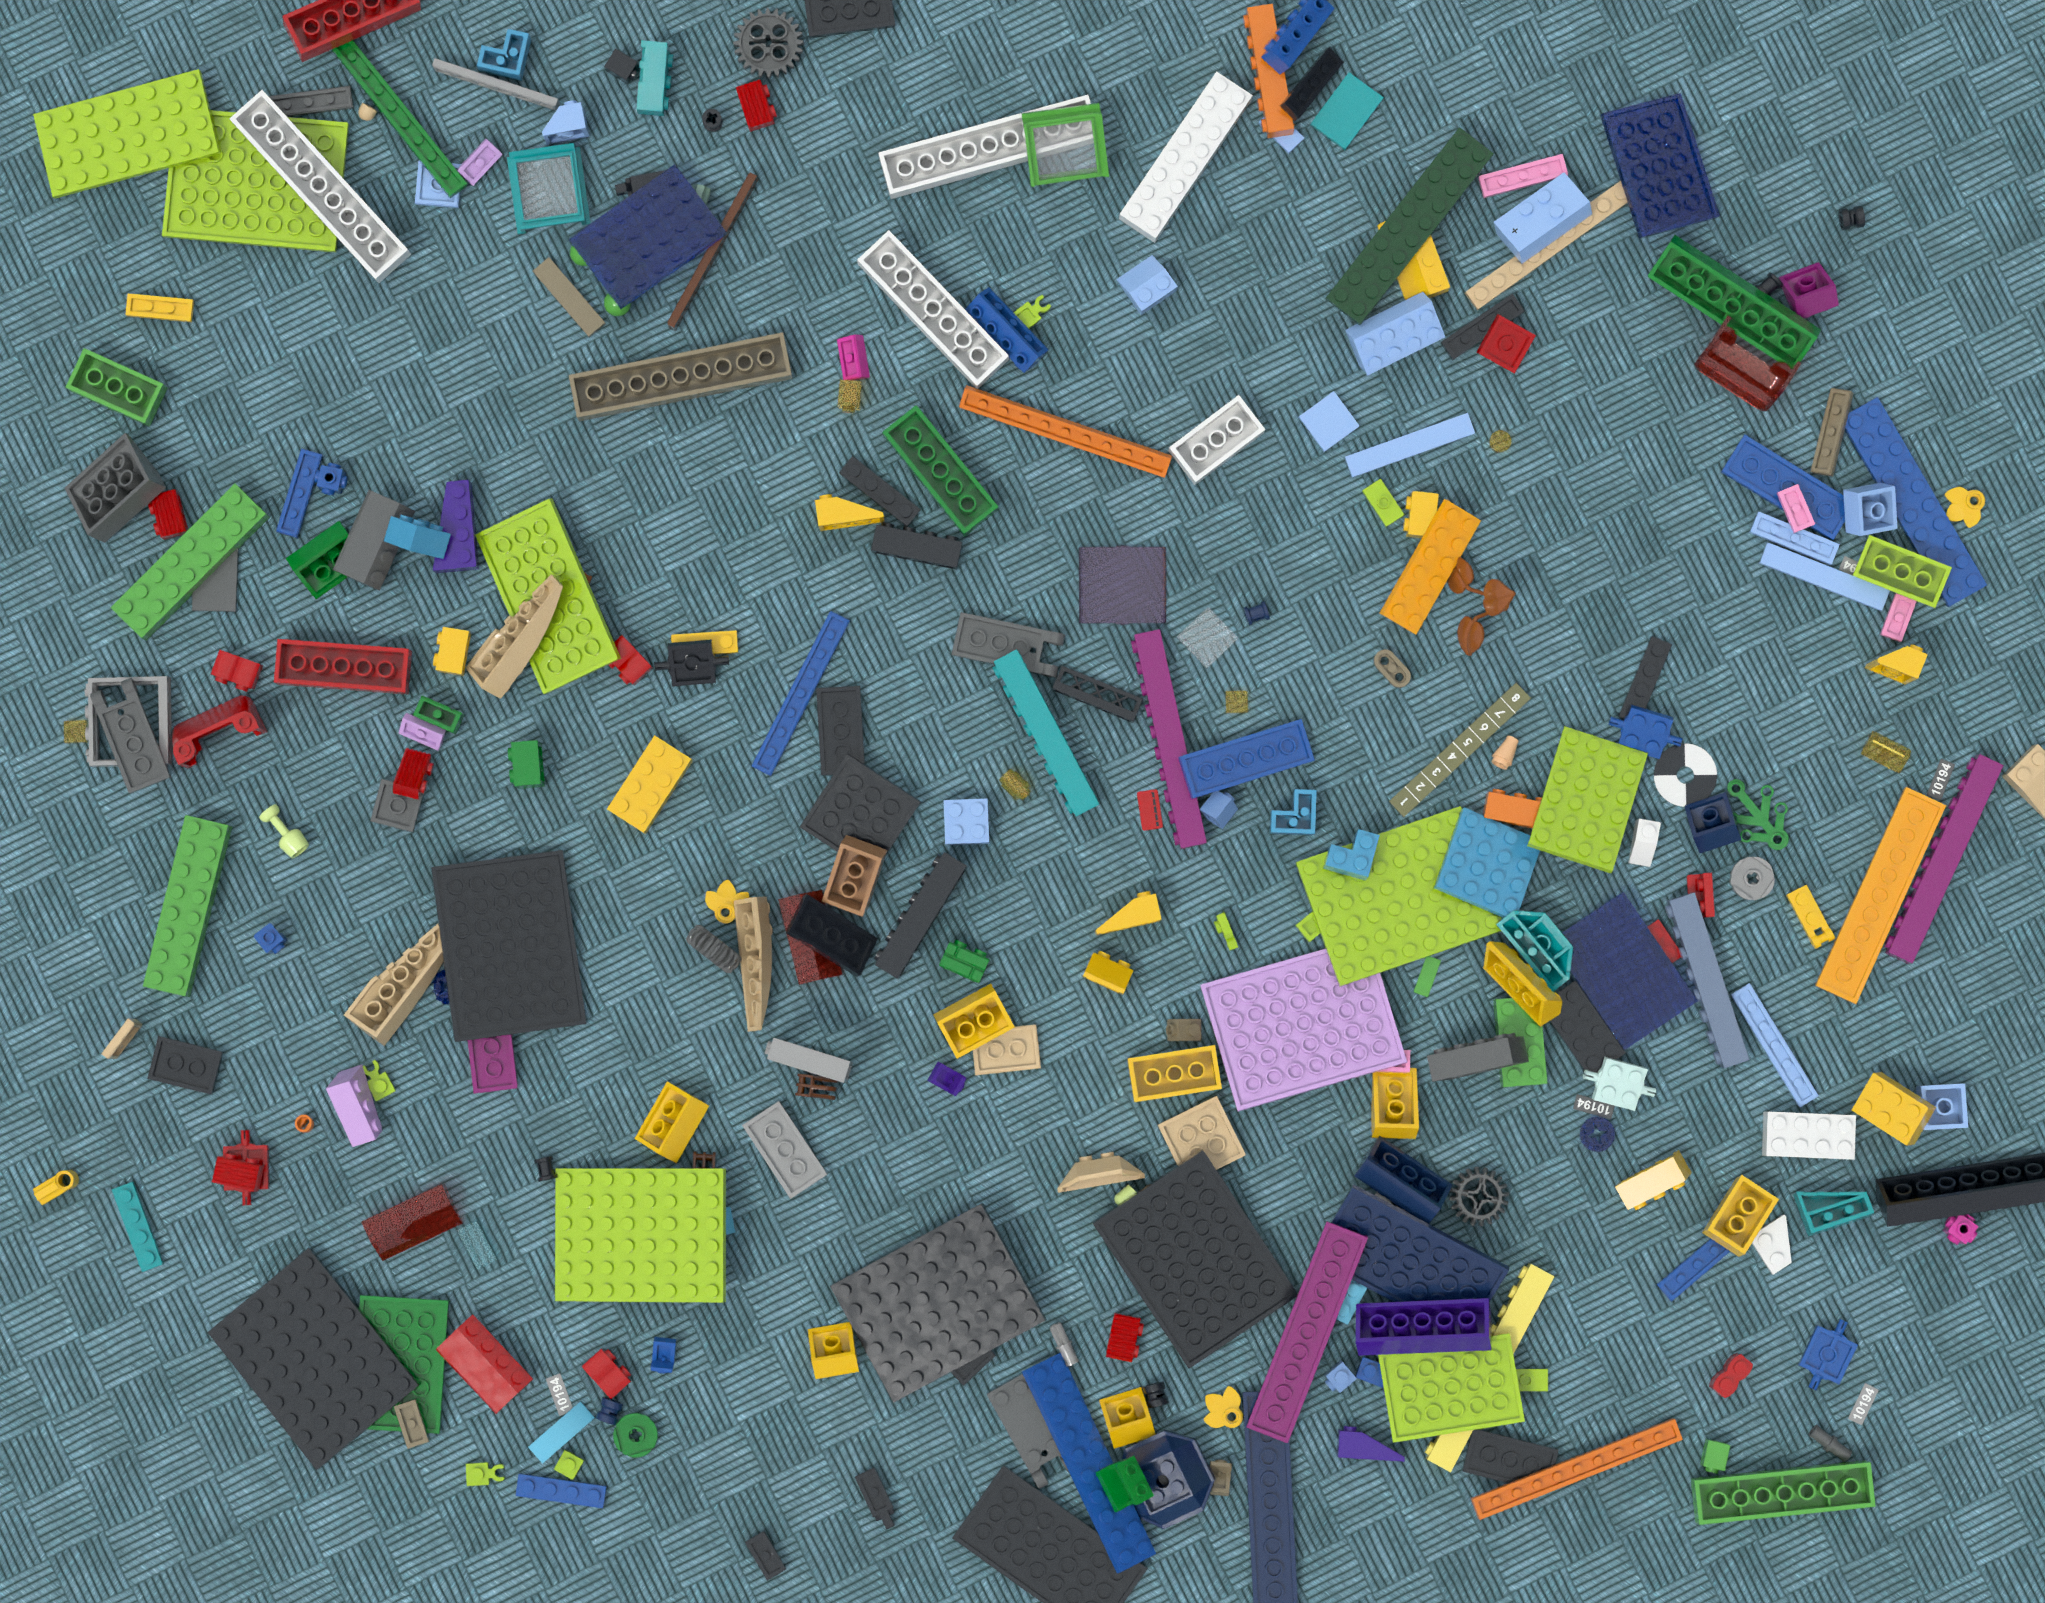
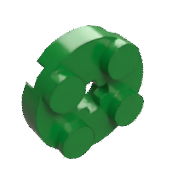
[613,1413,658,1458]

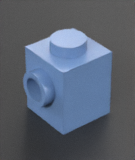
[1200,791,1238,829]
[1324,1360,1357,1393]

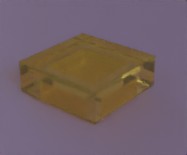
[1225,691,1248,714]
[64,720,88,743]

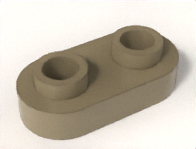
[1373,649,1411,688]

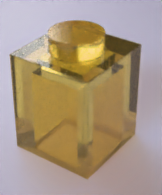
[837,379,862,413]

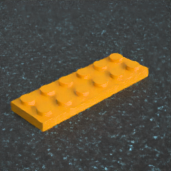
[1380,499,1481,634]

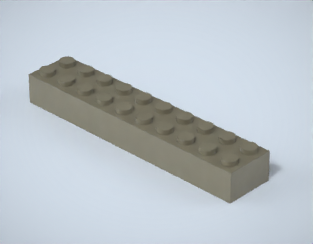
[569,332,793,421]

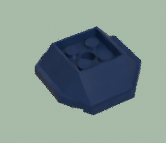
[1122,1429,1215,1529]

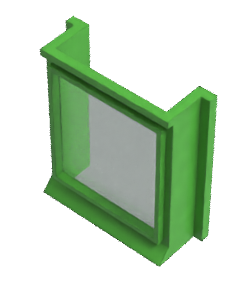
[1021,103,1109,187]

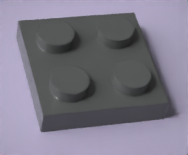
[370,779,424,833]

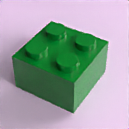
[508,740,545,789]

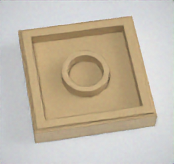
[102,1018,142,1059]

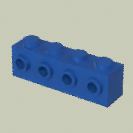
[1261,0,1335,74]
[965,287,1048,373]

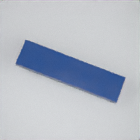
[276,448,323,538]
[1656,1238,1730,1302]

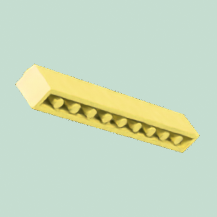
[1424,1263,1554,1472]

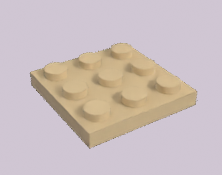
[1158,1096,1246,1170]

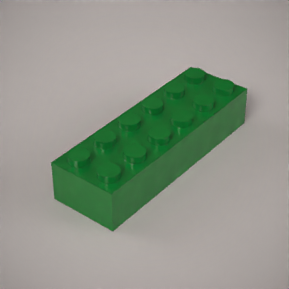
[882,405,998,537]

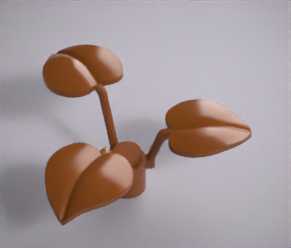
[1447,557,1516,656]

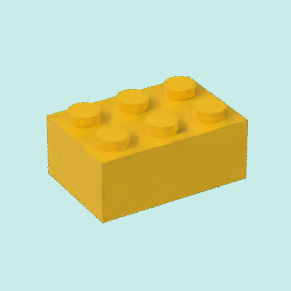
[1852,1072,1936,1146]
[1702,1175,1779,1257]

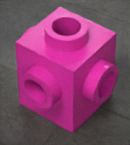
[1943,1214,1979,1245]

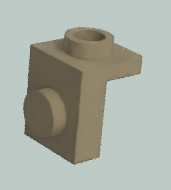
[1166,1019,1201,1041]
[1209,1460,1232,1496]

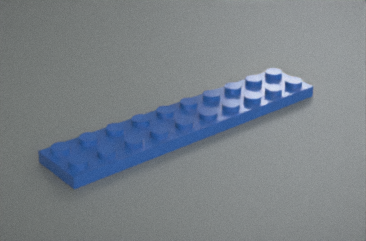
[1845,397,1987,607]
[1022,1353,1156,1573]

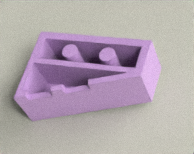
[326,1065,382,1147]

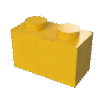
[1403,491,1439,538]
[433,627,471,676]

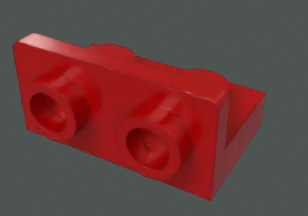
[1686,873,1715,918]

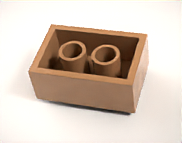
[822,835,887,917]

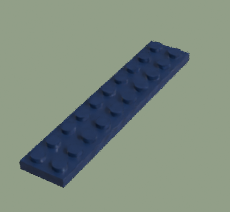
[1242,1391,1298,1603]

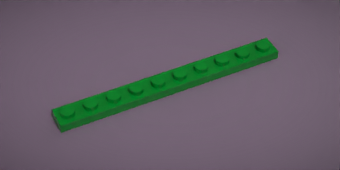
[332,40,467,198]

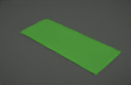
[1414,956,1441,997]

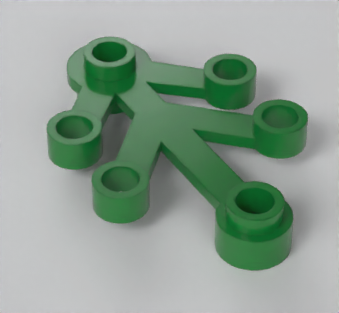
[1727,779,1789,850]

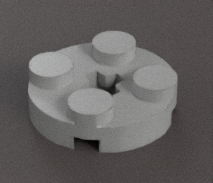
[1729,857,1775,900]

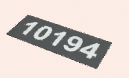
[1927,759,1955,801]
[1573,1094,1615,1119]

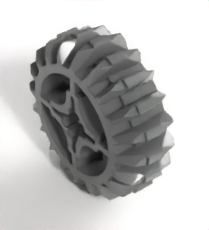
[686,925,742,973]
[1449,1167,1509,1226]

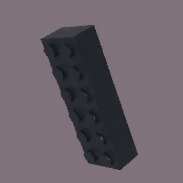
[874,852,967,979]

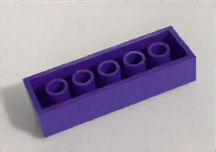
[1356,1298,1492,1356]

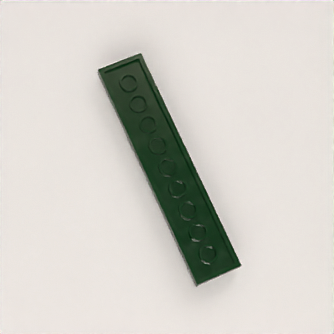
[1325,127,1494,325]

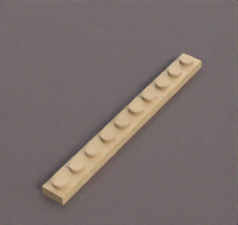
[1465,166,1653,311]

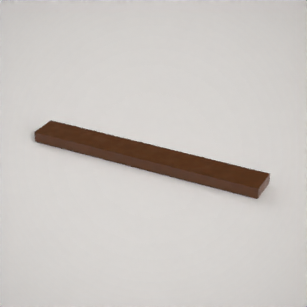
[667,172,758,331]

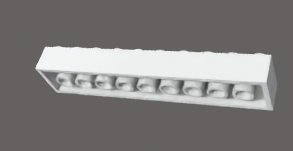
[230,90,411,283]
[878,95,1094,199]

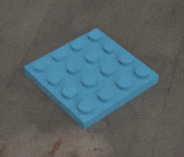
[1434,807,1540,921]

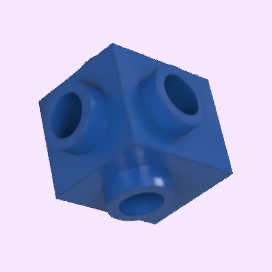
[314,463,348,496]

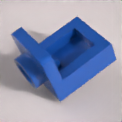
[254,923,288,954]
[650,1337,676,1374]

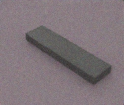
[268,86,354,117]

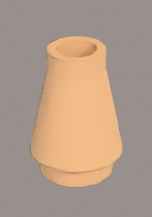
[1491,736,1519,770]

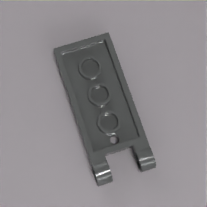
[951,612,1065,678]
[90,678,171,794]
[987,1374,1069,1489]

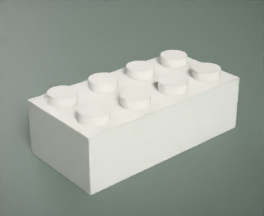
[1168,395,1265,485]
[1762,1112,1856,1160]

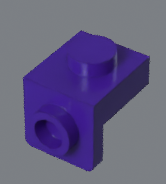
[927,1062,966,1096]

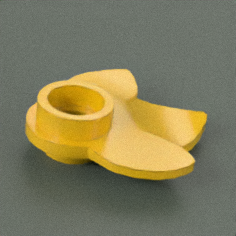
[1945,487,1985,528]
[705,880,749,924]
[1204,1386,1243,1428]

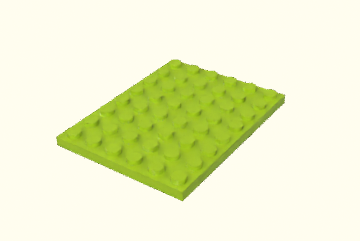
[162,110,349,253]
[1295,806,1502,987]
[555,1168,726,1303]

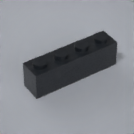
[871,522,962,570]

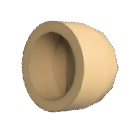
[358,102,377,121]

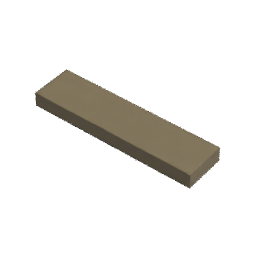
[533,257,606,337]
[1810,388,1853,477]

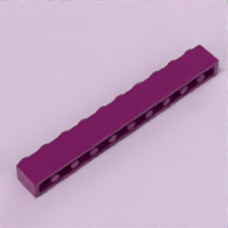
[1131,629,1207,850]
[1884,754,2004,964]

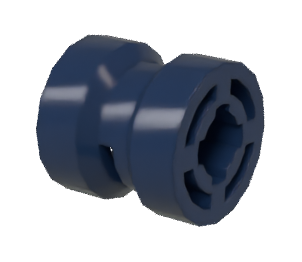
[595,1397,623,1425]

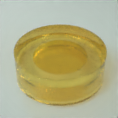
[1489,430,1511,453]

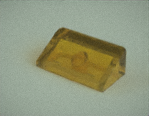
[1861,731,1911,774]

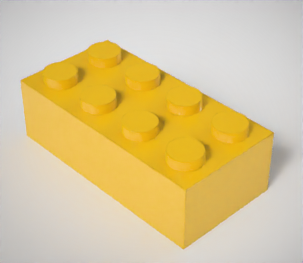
[607,735,693,834]
[1127,1045,1222,1102]

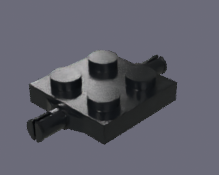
[654,639,729,687]

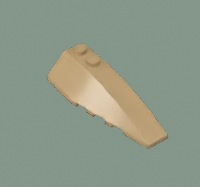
[466,574,563,699]
[734,897,772,1032]
[344,924,443,1046]

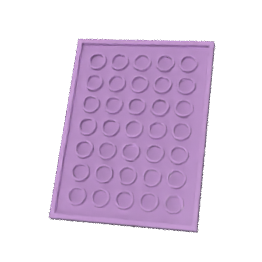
[1200,949,1407,1112]

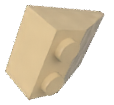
[2002,744,2045,819]

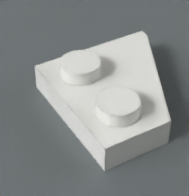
[1752,1214,1792,1275]

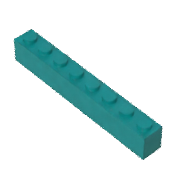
[992,649,1100,816]

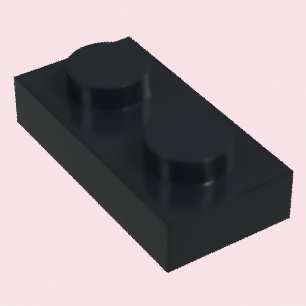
[745,1531,787,1581]

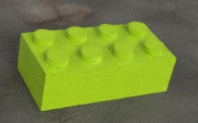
[1853,535,1952,608]

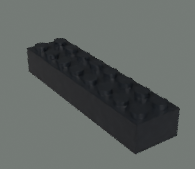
[1876,1153,2045,1227]

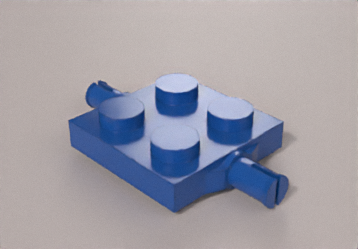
[1608,705,1683,759]
[1798,1319,1858,1391]

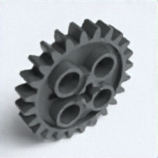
[733,8,804,79]

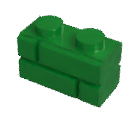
[413,696,464,735]
[939,940,990,984]

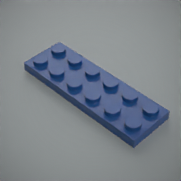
[1721,434,1845,541]
[1178,719,1315,799]

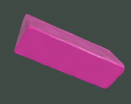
[837,334,870,382]

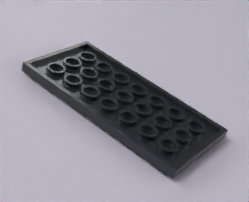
[952,1465,1148,1603]

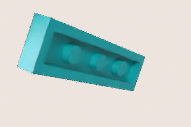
[112,1182,164,1272]

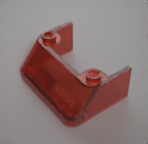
[1695,316,1802,411]

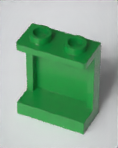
[1095,1456,1154,1512]

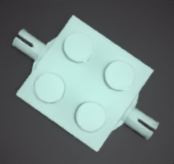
[1583,1057,1656,1111]

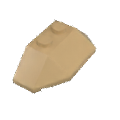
[1057,1152,1145,1193]

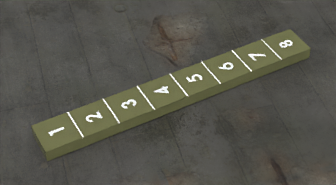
[1389,683,1531,818]

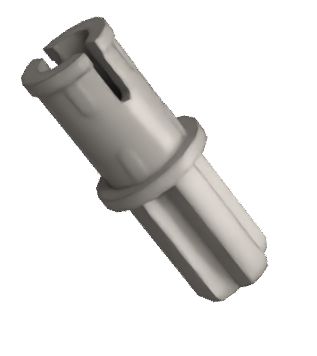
[1050,1322,1079,1367]

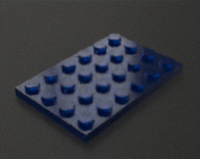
[1600,93,1720,239]
[569,164,727,310]
[1562,892,1698,1050]

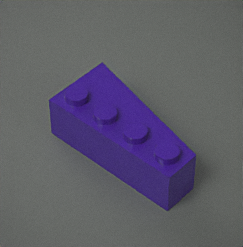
[433,480,479,574]

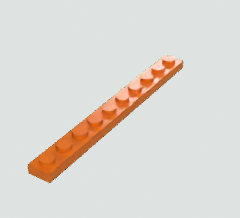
[959,385,1172,478]
[1471,1418,1683,1520]

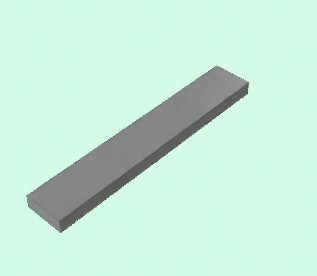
[432,58,560,111]

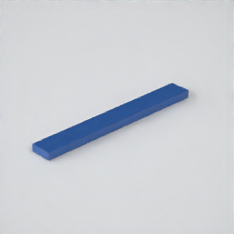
[751,611,850,776]

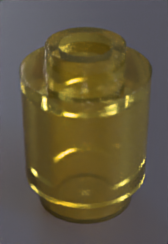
[999,769,1031,801]

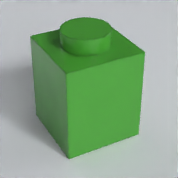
[1700,1439,1730,1474]

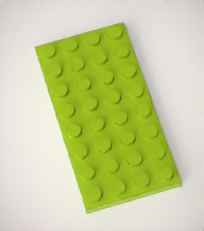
[33,69,221,199]
[475,498,621,694]

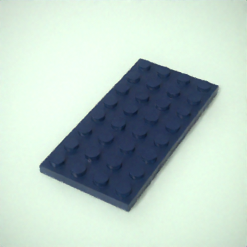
[1311,1184,1509,1302]

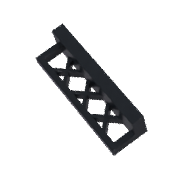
[1052,666,1143,723]

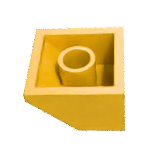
[1082,951,1133,995]
[808,1322,859,1379]
[1099,1387,1155,1449]

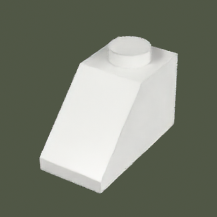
[1628,819,1661,867]

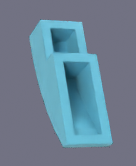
[528,1401,595,1464]

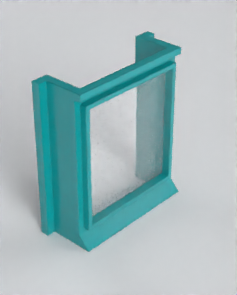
[507,143,591,235]

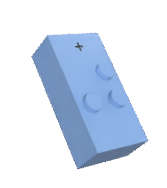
[1494,173,1592,264]

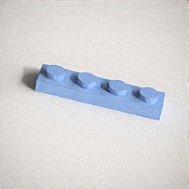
[1749,512,1840,565]

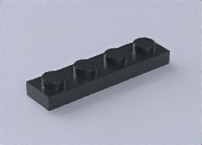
[1280,47,1344,121]
[1440,293,1525,361]
[839,456,921,527]
[1618,636,1672,719]

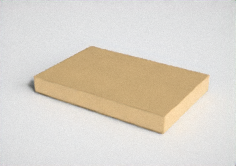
[973,1025,1041,1075]

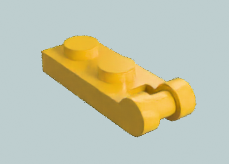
[1786,885,1835,949]

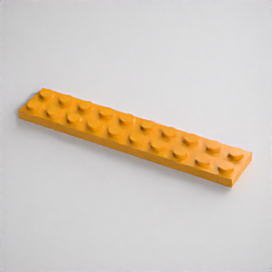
[1815,787,1946,1004]

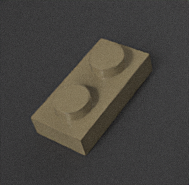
[394,1399,430,1449]

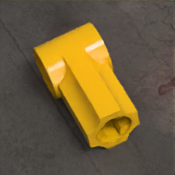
[33,1170,79,1205]

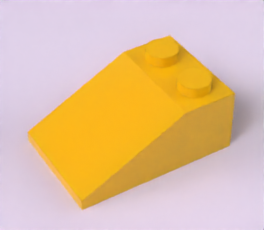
[815,494,885,531]
[1095,891,1162,935]
[1371,1068,1419,1139]

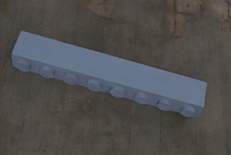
[1665,892,1749,1068]

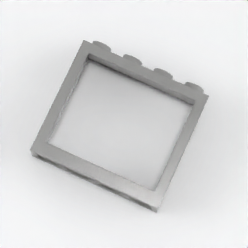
[85,676,172,767]
[765,1038,853,1083]

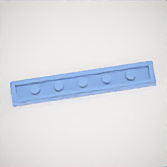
[1345,413,1475,478]
[1759,543,1890,611]
[1730,983,1819,1107]

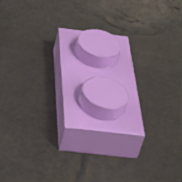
[457,139,502,186]
[399,713,446,751]

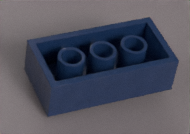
[1354,1136,1452,1224]

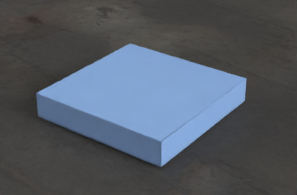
[415,161,461,208]
[1298,391,1359,452]

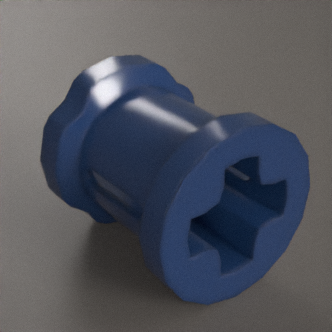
[1243,601,1270,626]

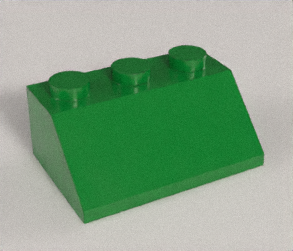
[286,521,349,599]

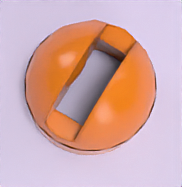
[295,1115,314,1133]

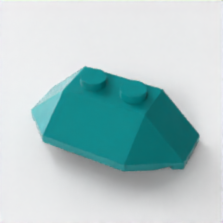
[1496,910,1573,992]

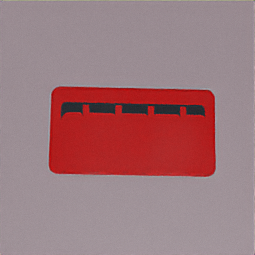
[1137,789,1163,831]

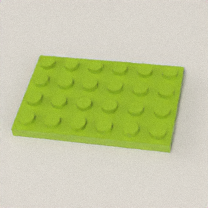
[1527,726,1648,874]
[1378,1333,1525,1443]

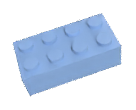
[1345,292,1445,376]

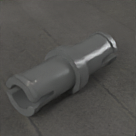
[1808,1425,1852,1462]

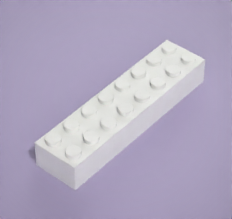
[1119,71,1253,243]
[857,230,1009,389]

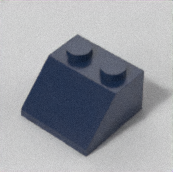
[1684,792,1742,853]

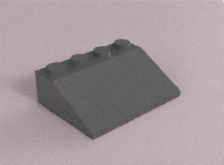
[65,433,166,543]

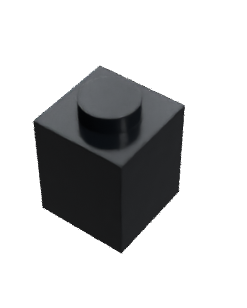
[604,48,640,85]

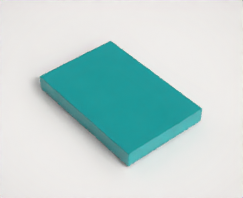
[1310,72,1384,150]

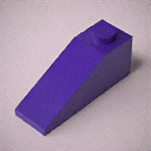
[1337,1426,1405,1462]

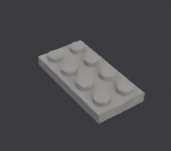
[742,1101,828,1199]

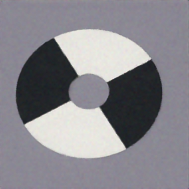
[1654,744,1717,807]

